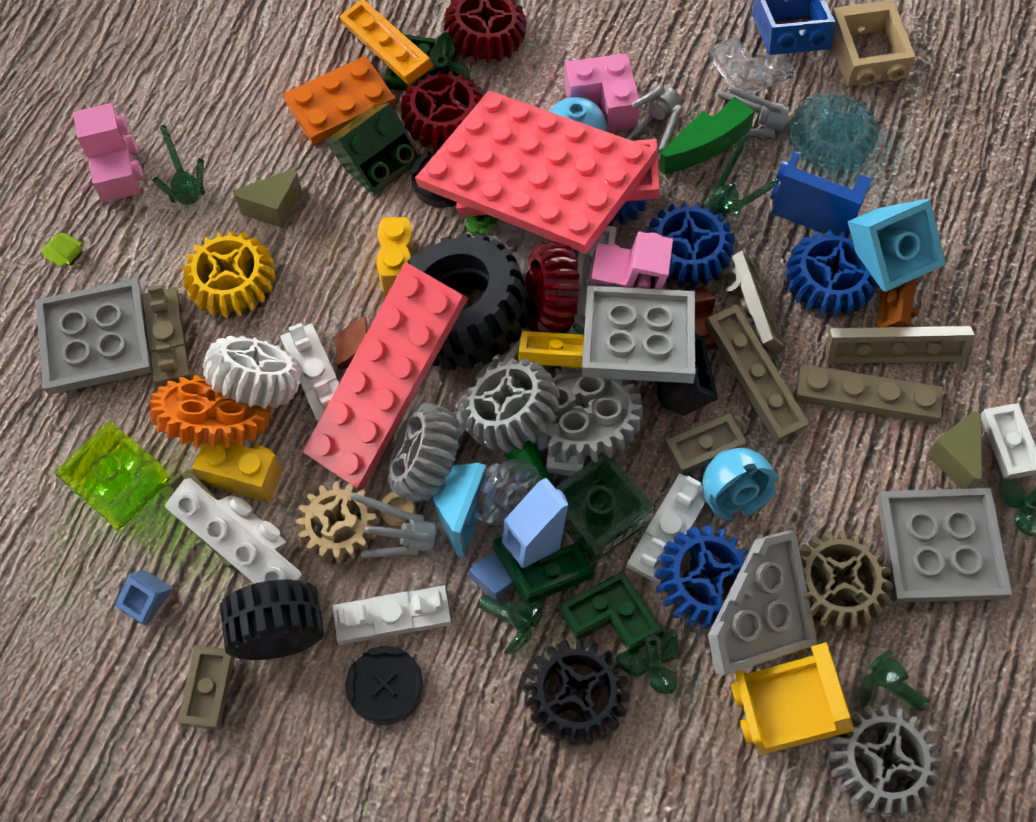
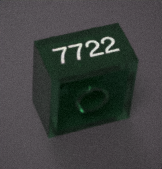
[555,453,654,565]

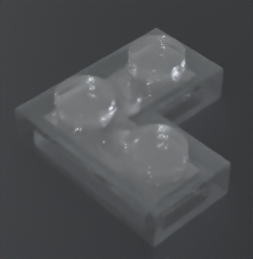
[708,36,795,94]

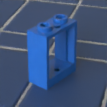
[752,0,835,55]

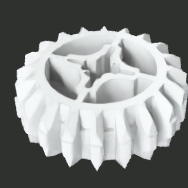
[203,336,301,409]

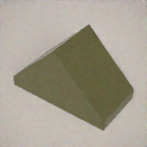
[233,168,302,228]
[927,411,982,489]

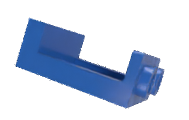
[770,151,872,239]

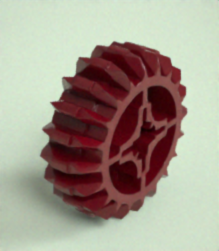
[443,0,527,63]
[400,69,483,151]
[525,242,581,333]

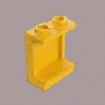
[731,642,855,755]

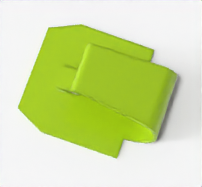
[41,233,83,267]

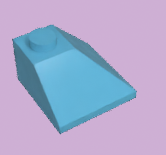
[848,199,946,292]
[432,463,489,558]

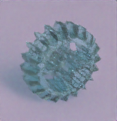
[789,90,878,173]

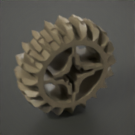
[799,530,893,633]

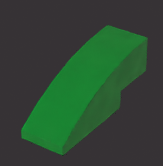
[659,97,755,174]

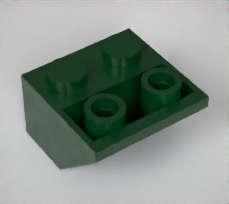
[326,103,421,195]

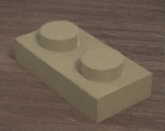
[664,413,747,475]
[177,645,235,730]

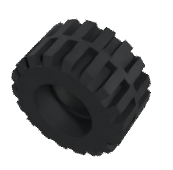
[219,579,325,660]

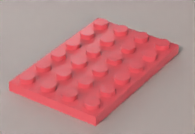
[415,91,657,254]

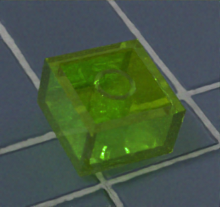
[54,420,170,532]

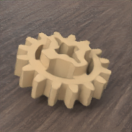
[296,481,378,563]

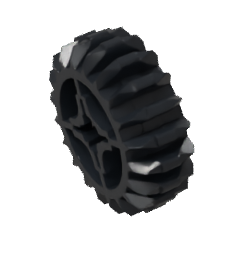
[524,639,630,748]

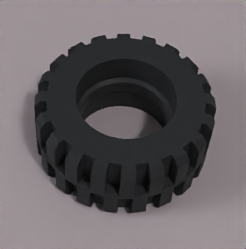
[400,234,532,370]

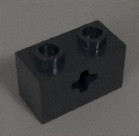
[657,333,718,416]

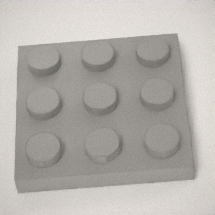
[35,278,153,395]
[582,285,695,383]
[877,488,1012,603]

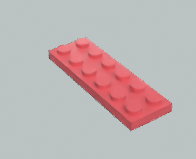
[302,262,468,489]

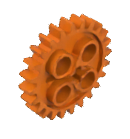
[150,375,271,449]

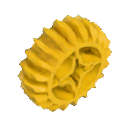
[182,230,276,318]

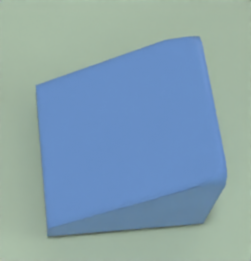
[469,551,514,602]
[115,570,172,625]

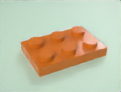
[283,55,396,145]

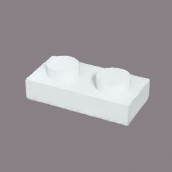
[981,403,1036,480]

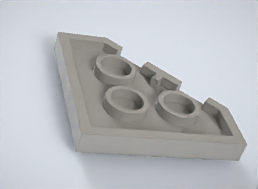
[708,531,818,675]

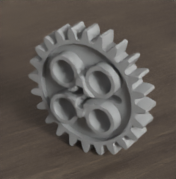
[535,368,642,464]

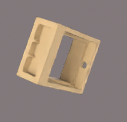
[831,0,915,87]

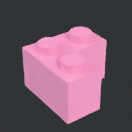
[564,53,640,132]
[73,103,144,203]
[586,232,673,296]

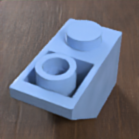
[502,478,568,569]

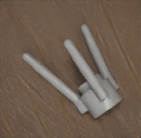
[625,84,683,152]
[716,86,789,138]
[350,493,436,558]

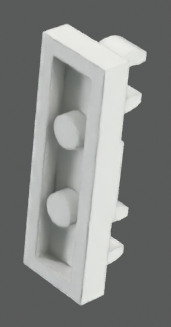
[280,323,339,423]
[626,473,706,585]
[333,585,451,645]

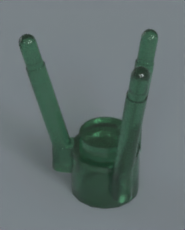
[151,125,206,205]
[705,136,779,218]

